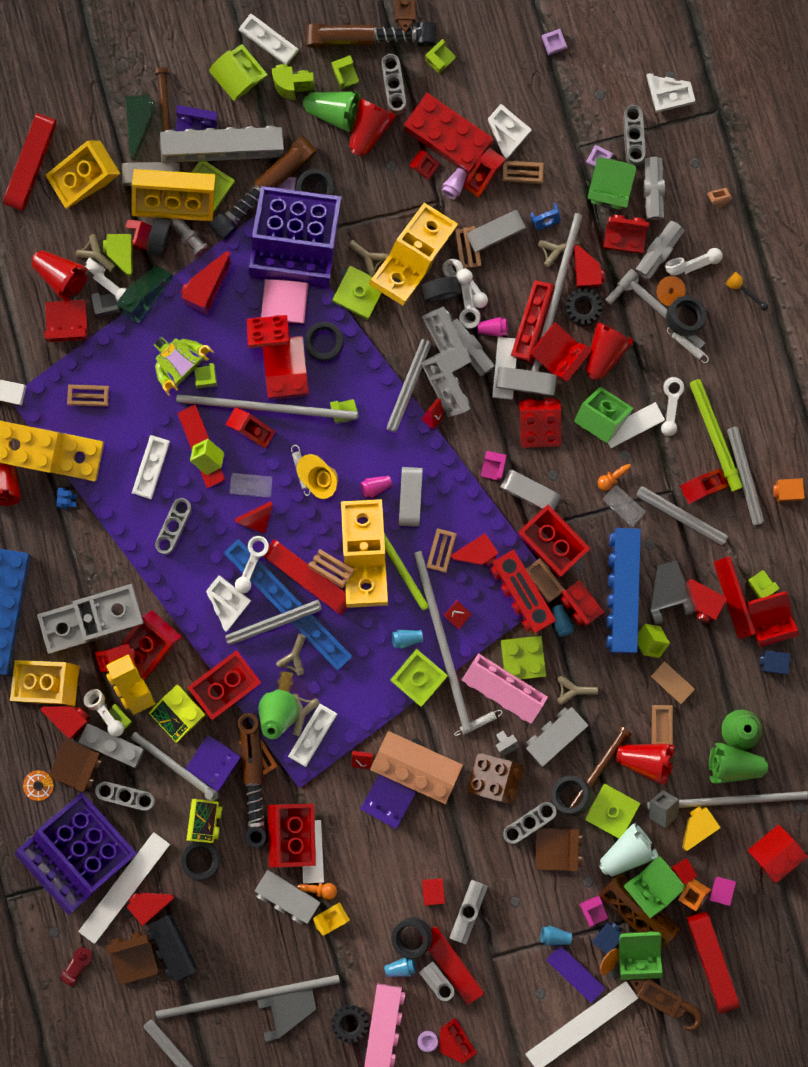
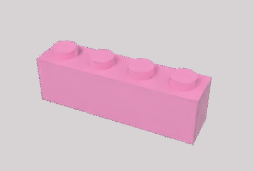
[462,653,548,724]
[364,983,405,1067]

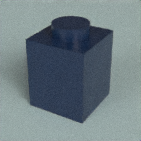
[758,650,791,675]
[591,922,622,954]

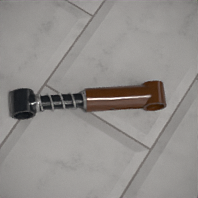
[306,22,437,48]
[209,136,317,241]
[238,713,268,848]

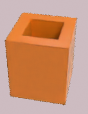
[773,478,804,502]
[678,879,711,911]

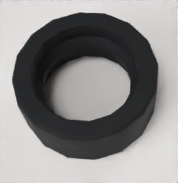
[296,168,335,196]
[147,217,172,258]
[421,277,461,303]
[666,296,707,337]
[305,321,344,362]
[551,775,593,816]
[180,842,220,880]
[391,917,433,959]

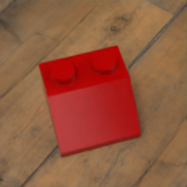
[685,579,727,623]
[40,707,91,740]
[747,824,808,883]

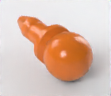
[597,464,631,491]
[297,883,337,900]

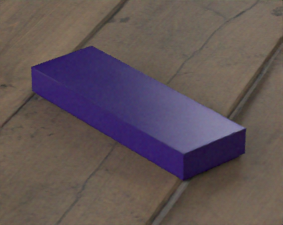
[546,945,605,1003]

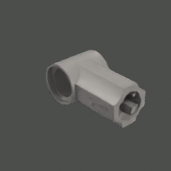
[419,962,455,1001]

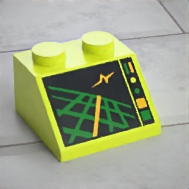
[149,684,207,743]
[187,799,222,843]

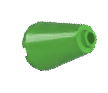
[303,92,361,132]
[258,690,300,739]
[722,709,762,750]
[709,743,768,784]

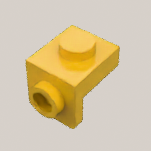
[313,902,350,936]

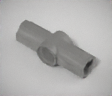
[643,157,665,220]
[635,221,685,280]
[452,319,495,377]
[449,880,488,944]

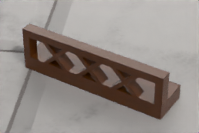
[598,873,680,949]

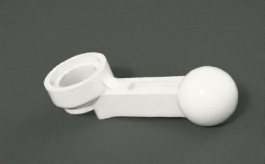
[665,248,723,275]
[85,258,132,304]
[443,259,488,308]
[456,269,481,328]
[661,377,684,436]
[235,536,269,593]
[84,689,124,737]

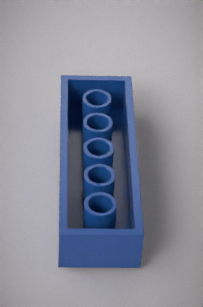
[606,528,641,654]
[0,549,31,676]

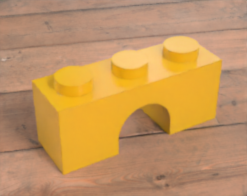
[106,654,155,715]

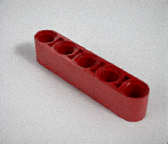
[3,113,57,211]
[263,539,347,616]
[687,911,740,1014]

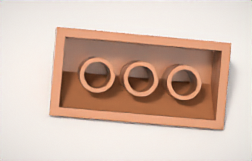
[370,731,463,804]

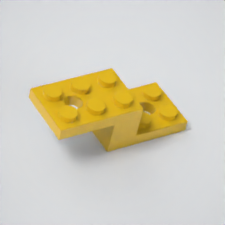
[369,203,458,306]
[0,421,104,482]
[341,499,388,608]

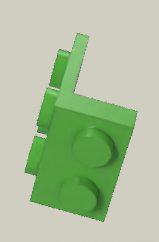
[588,157,636,210]
[624,857,685,918]
[619,932,663,980]

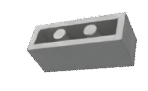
[525,707,588,767]
[79,723,145,768]
[255,869,321,925]

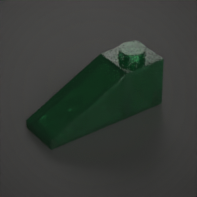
[125,95,156,160]
[116,265,173,323]

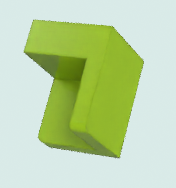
[425,39,456,74]
[332,56,359,89]
[194,363,218,389]
[330,399,359,425]
[190,439,224,475]
[746,570,780,599]
[637,624,670,658]
[102,704,133,730]

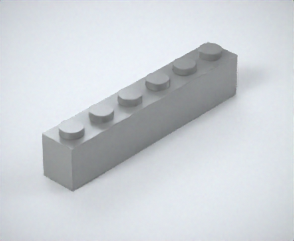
[160,125,284,163]

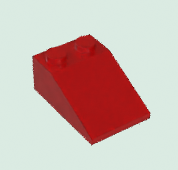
[180,251,233,315]
[263,336,309,401]
[120,610,182,681]
[187,650,261,721]

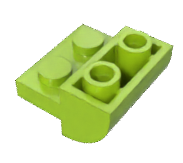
[209,44,268,101]
[272,64,315,100]

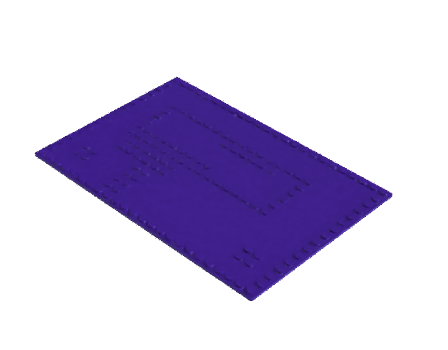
[13,215,547,787]

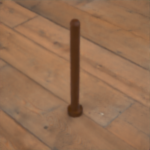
[154,67,171,132]
[568,726,632,808]

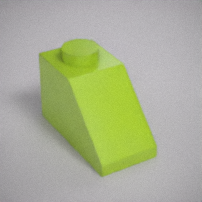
[103,234,133,278]

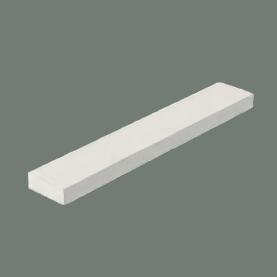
[78,832,170,944]
[525,981,638,1067]

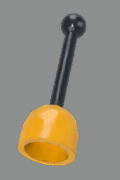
[725,272,768,311]

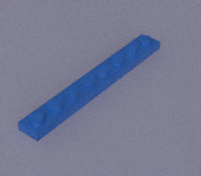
[224,539,352,671]

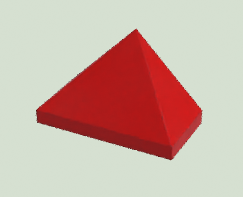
[235,501,274,534]
[439,1018,477,1064]

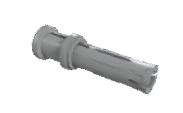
[166,218,208,258]

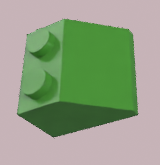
[574,387,634,443]

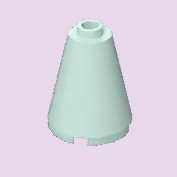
[599,823,658,877]

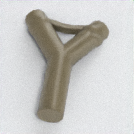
[76,234,116,272]
[538,239,580,268]
[348,240,388,277]
[276,634,306,676]
[557,675,598,705]
[292,694,320,736]

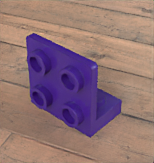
[175,105,219,131]
[186,735,242,792]
[360,774,415,829]

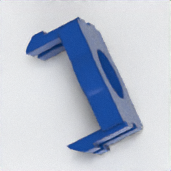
[531,203,561,231]
[56,488,77,509]

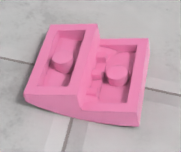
[261,279,308,324]

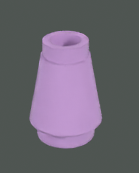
[442,168,468,199]

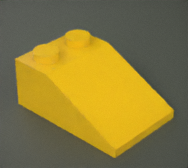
[46,140,120,208]
[10,660,79,706]

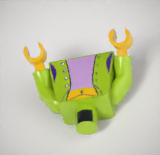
[154,337,214,396]

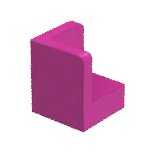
[481,451,506,481]
[708,877,736,906]
[579,896,608,928]

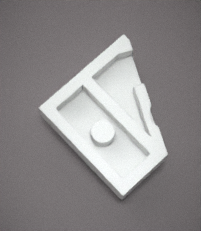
[646,73,695,113]
[488,104,532,160]
[206,575,251,632]

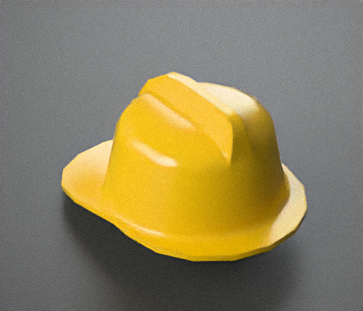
[296,454,338,499]

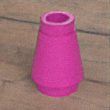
[478,317,508,337]
[360,475,392,498]

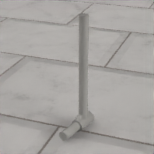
[605,269,705,349]
[131,732,220,801]

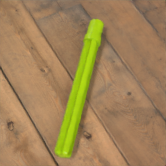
[690,379,743,492]

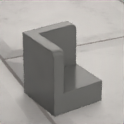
[91,293,121,318]
[649,790,679,828]

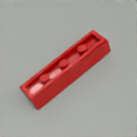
[510,280,555,364]
[178,405,226,489]
[714,556,756,639]
[419,926,484,1005]

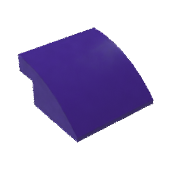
[249,186,341,287]
[14,792,137,915]

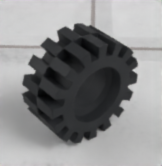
[565,288,602,327]
[331,1005,369,1043]

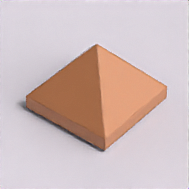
[707,188,732,208]

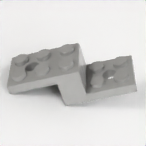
[421,307,472,417]
[37,584,144,654]

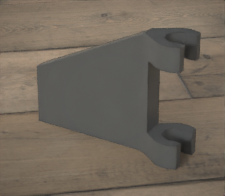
[650,560,694,625]
[257,989,316,1041]

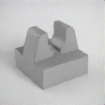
[496,731,520,758]

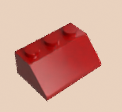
[517,504,590,578]
[267,804,316,867]

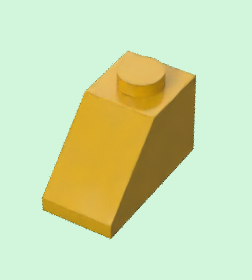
[682,806,720,851]

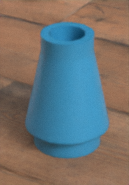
[552,605,575,637]
[392,630,423,650]
[540,925,572,946]
[385,957,416,978]

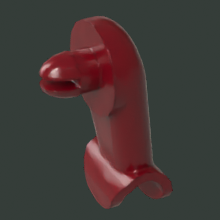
[60,947,92,986]

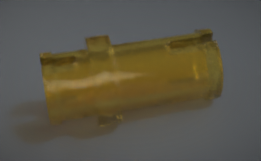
[277,671,294,693]

